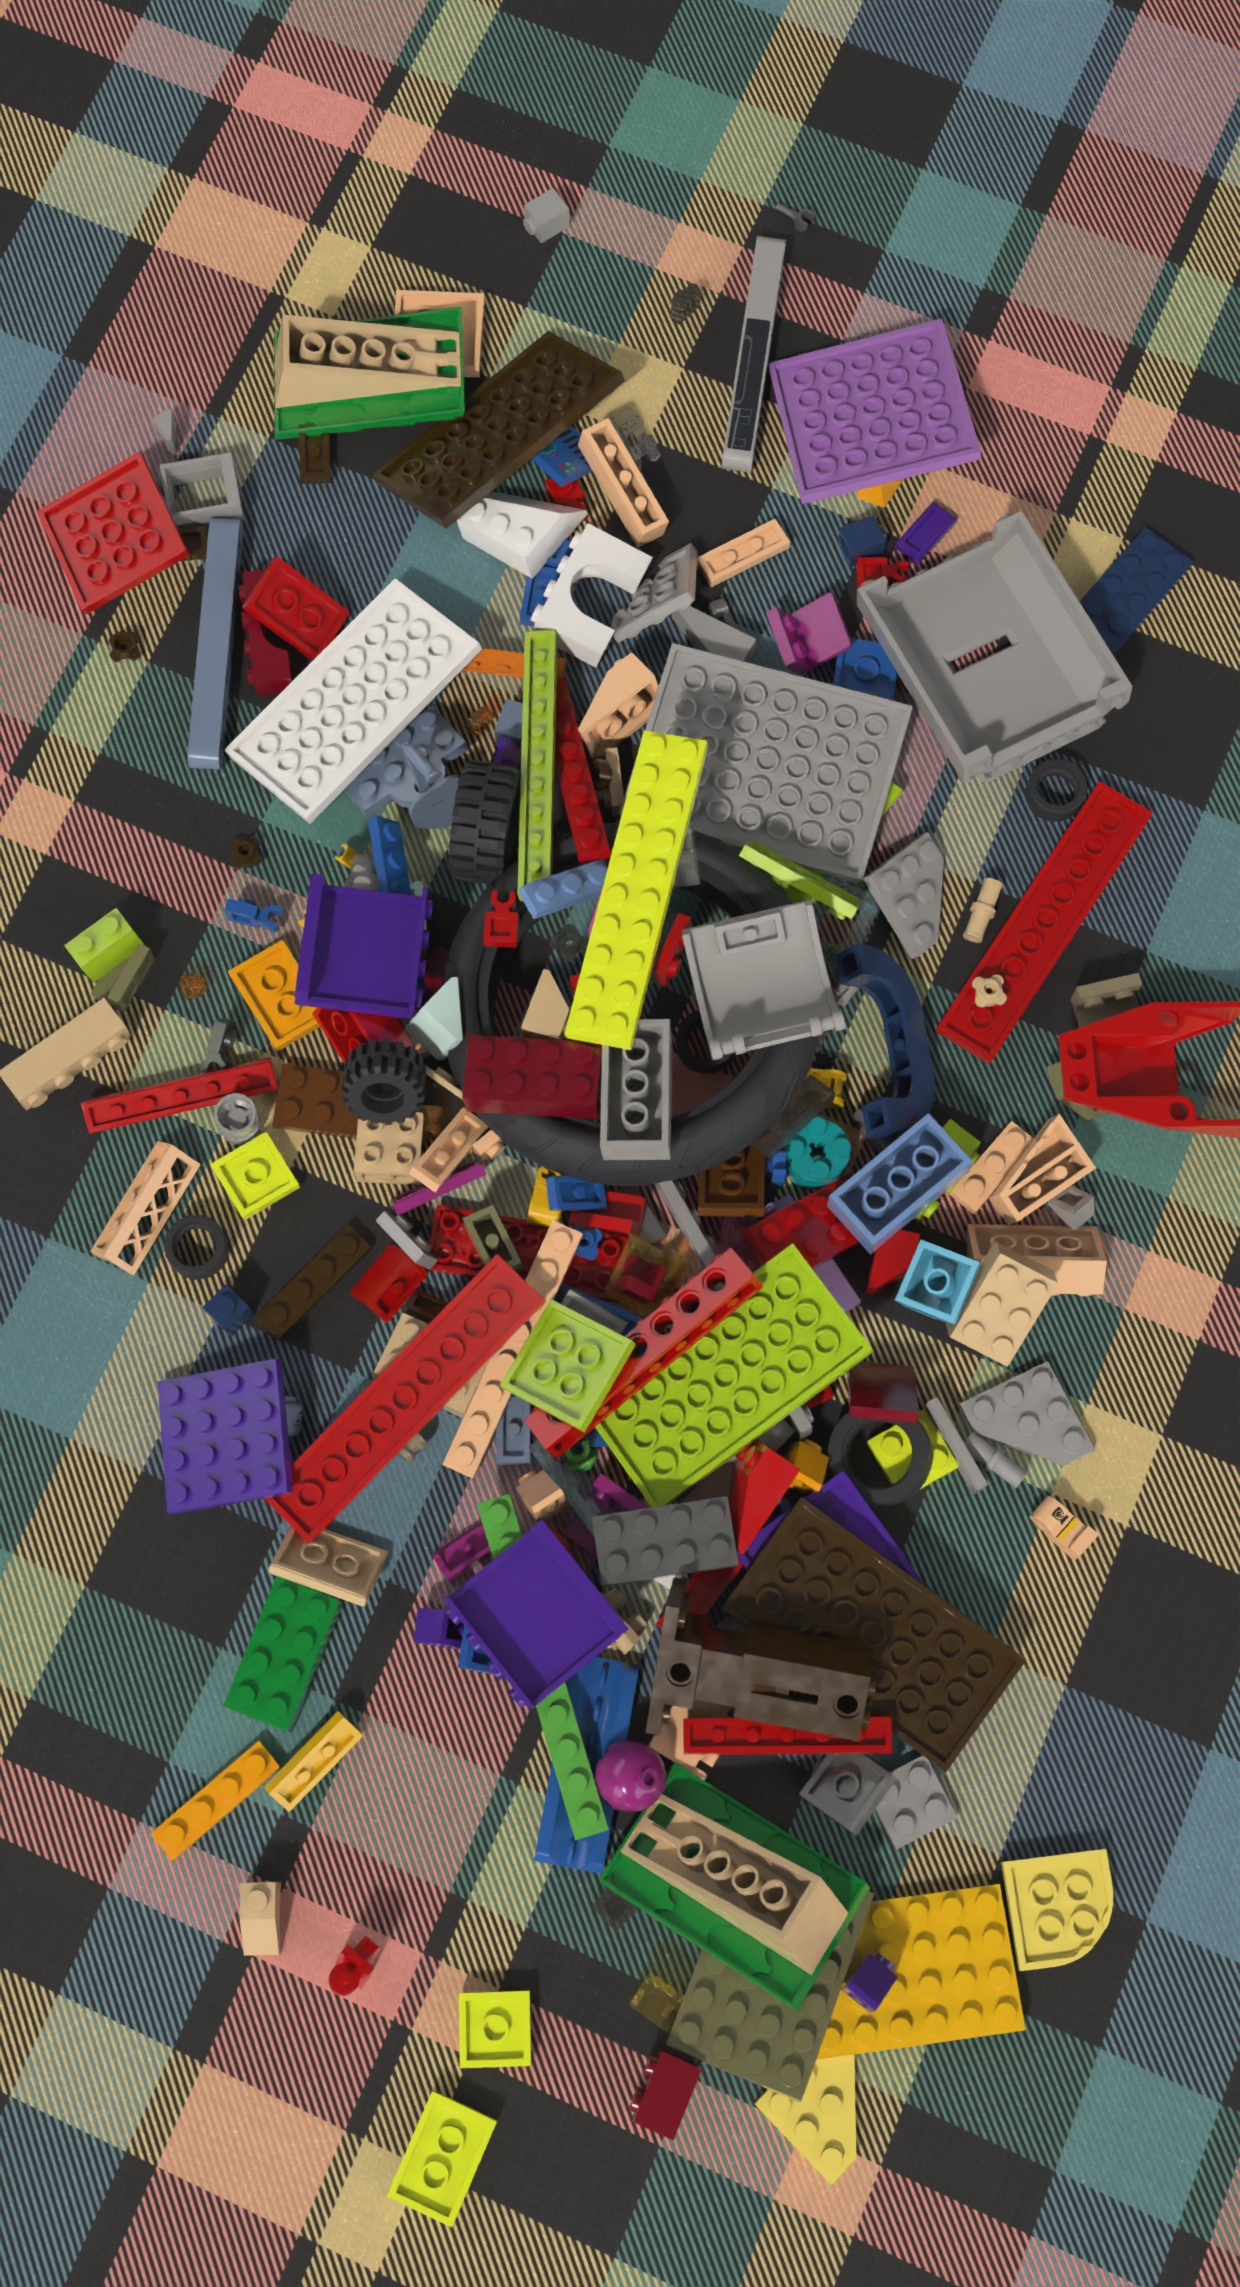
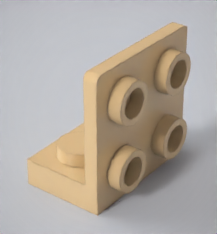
[354,1112,424,1185]

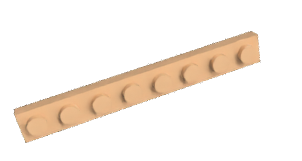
[442,1220,584,1479]

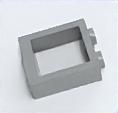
[156,452,245,528]

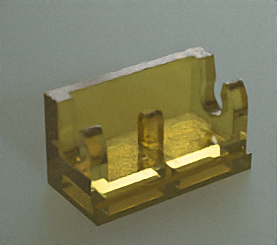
[628,1971,684,2034]

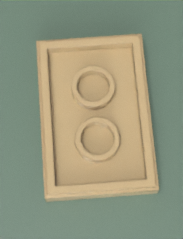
[269,1526,389,1607]

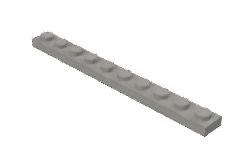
[655,1180,814,1440]

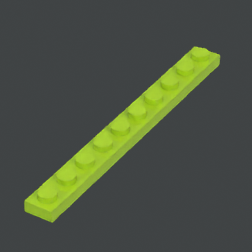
[517,629,557,901]

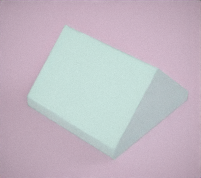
[404,977,463,1060]

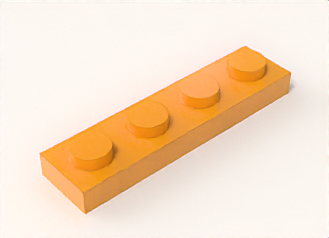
[150,1741,282,1861]

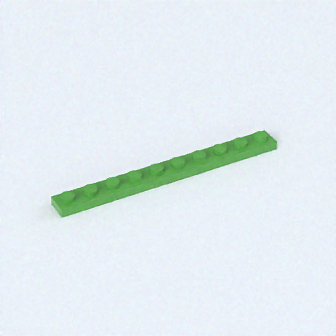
[477,1494,609,1841]

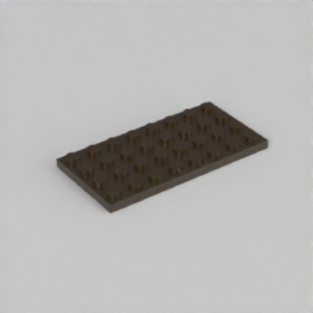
[372,331,625,529]
[722,1496,1026,1772]

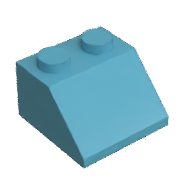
[895,1240,981,1325]

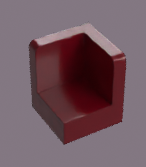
[613,1254,668,1303]

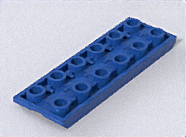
[534,1657,640,1874]

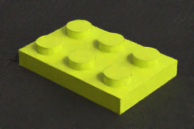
[387,2090,498,2227]

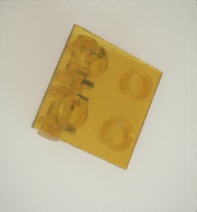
[604,1234,686,1316]

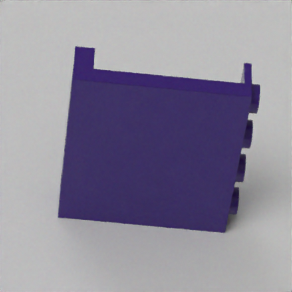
[295,873,433,1019]
[444,1519,629,1710]

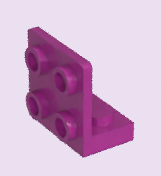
[766,593,853,675]
[563,1474,649,1559]

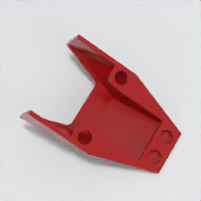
[1058,1001,1240,1139]

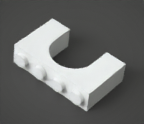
[530,523,653,668]

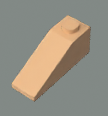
[515,1470,566,1523]

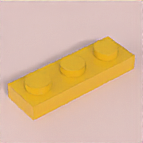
[264,1711,363,1812]

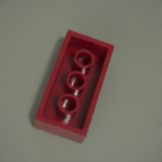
[462,1035,602,1119]

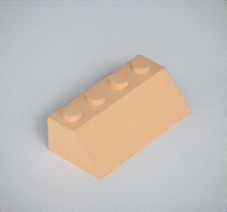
[967,1224,1107,1296]

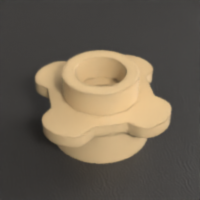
[972,975,1007,1008]

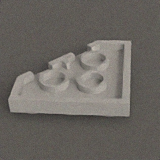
[612,543,698,643]
[863,832,944,959]
[958,1361,1095,1466]

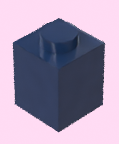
[838,516,887,568]
[202,1284,254,1338]

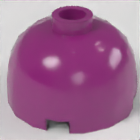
[595,1740,667,1812]

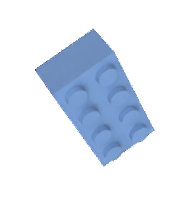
[827,1113,973,1255]

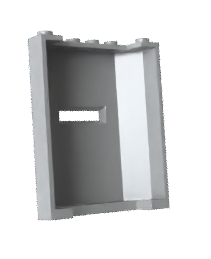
[857,511,1133,782]

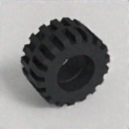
[342,1039,426,1125]

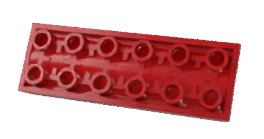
[426,1204,629,1302]

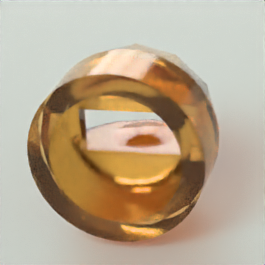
[180,973,207,999]

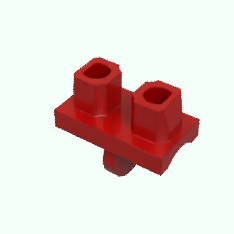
[328,1936,381,1996]

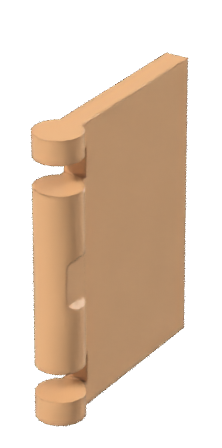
[649,1699,735,1781]

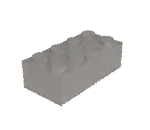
[600,1019,672,1160]

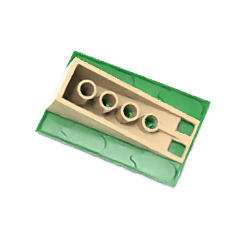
[274,307,465,440]
[599,1762,870,2011]

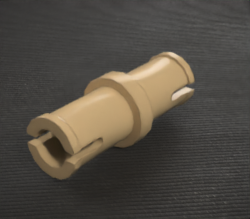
[963,878,1003,943]

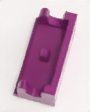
[431,1521,492,1584]

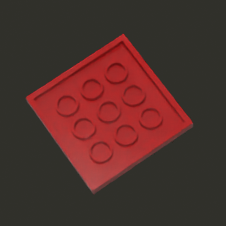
[36,452,190,614]

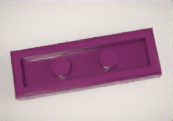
[390,1160,487,1216]

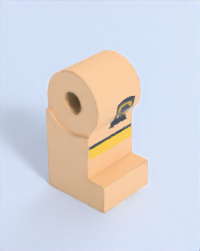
[1030,1496,1099,1560]

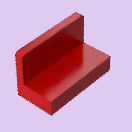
[568,1191,646,1236]
[350,1244,429,1323]

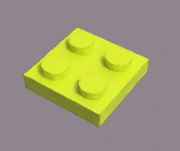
[210,1131,300,1221]
[867,1409,958,1489]
[459,1990,531,2068]

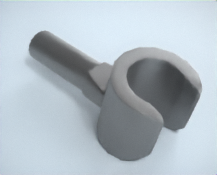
[776,202,814,232]
[708,599,739,630]

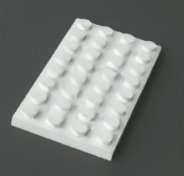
[224,579,482,824]

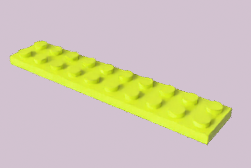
[565,730,708,1050]

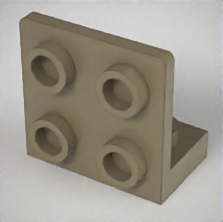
[1070,973,1142,1028]

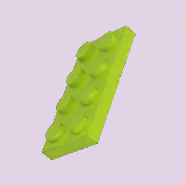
[739,839,862,920]

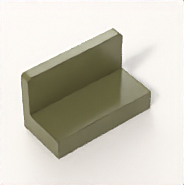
[91,944,155,1012]

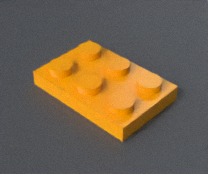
[228,940,320,1052]

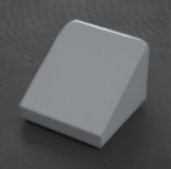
[152,408,177,456]
[1048,1186,1095,1230]

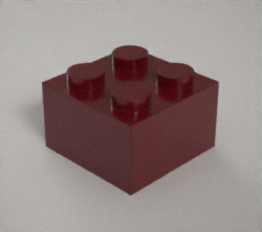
[629,2046,702,2141]

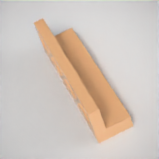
[90,1141,201,1275]

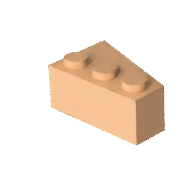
[989,1114,1096,1225]

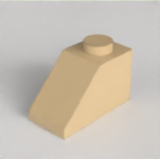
[521,969,571,1041]
[240,1882,281,1956]

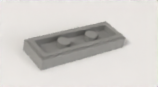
[924,1397,988,1494]

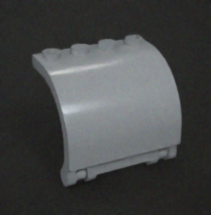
[681,899,846,1060]

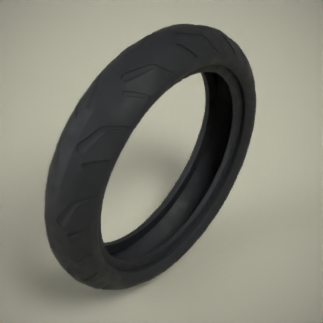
[442,822,820,1186]

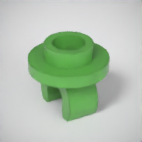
[565,1436,598,1472]

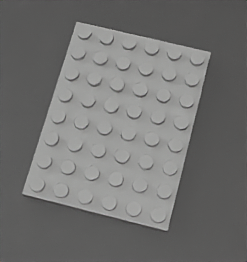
[619,643,913,884]

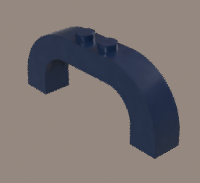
[836,943,935,1139]

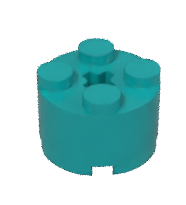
[784,1117,851,1190]

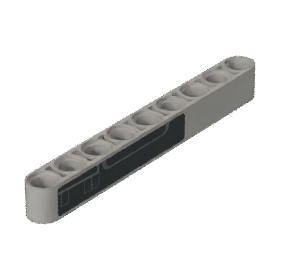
[722,236,786,472]

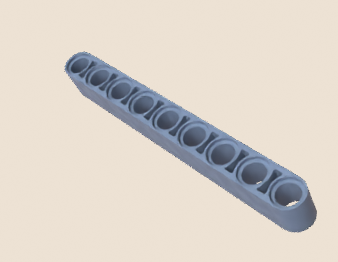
[188,518,243,770]

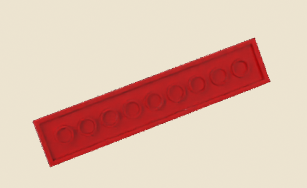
[935,781,1153,1065]
[264,1254,546,1544]

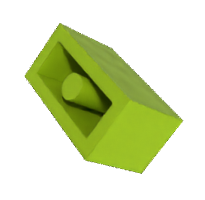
[64,908,145,983]

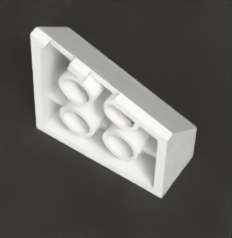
[457,492,588,579]

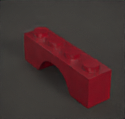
[239,569,293,696]

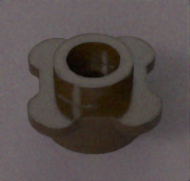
[109,631,140,662]
[229,837,262,869]

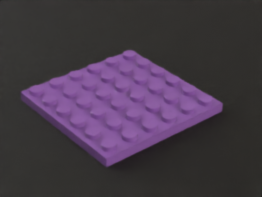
[768,318,982,504]

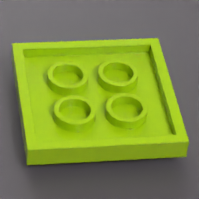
[499,1299,636,1433]

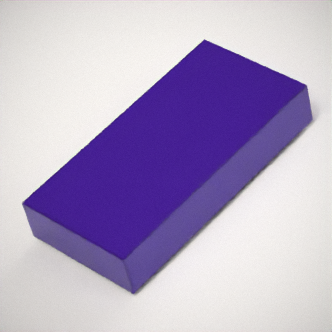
[895,502,957,566]

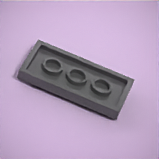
[592,1496,739,1587]

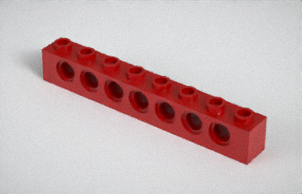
[524,1248,764,1459]

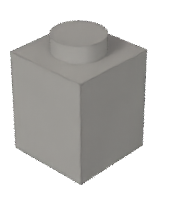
[523,188,570,243]

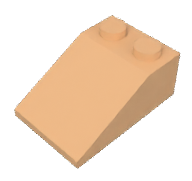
[578,652,659,759]

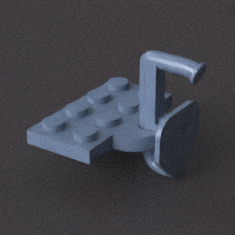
[343,706,469,829]

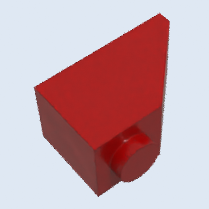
[865,1230,920,1296]

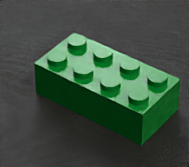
[223,1576,343,1733]

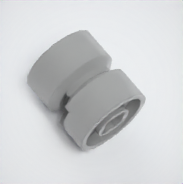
[214,1093,262,1146]

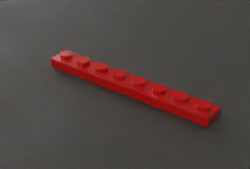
[555,677,611,864]

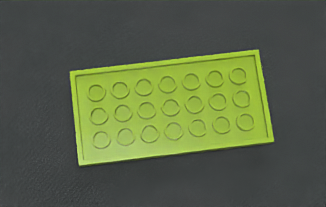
[595,1243,874,1507]

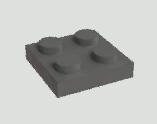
[799,1754,896,1836]

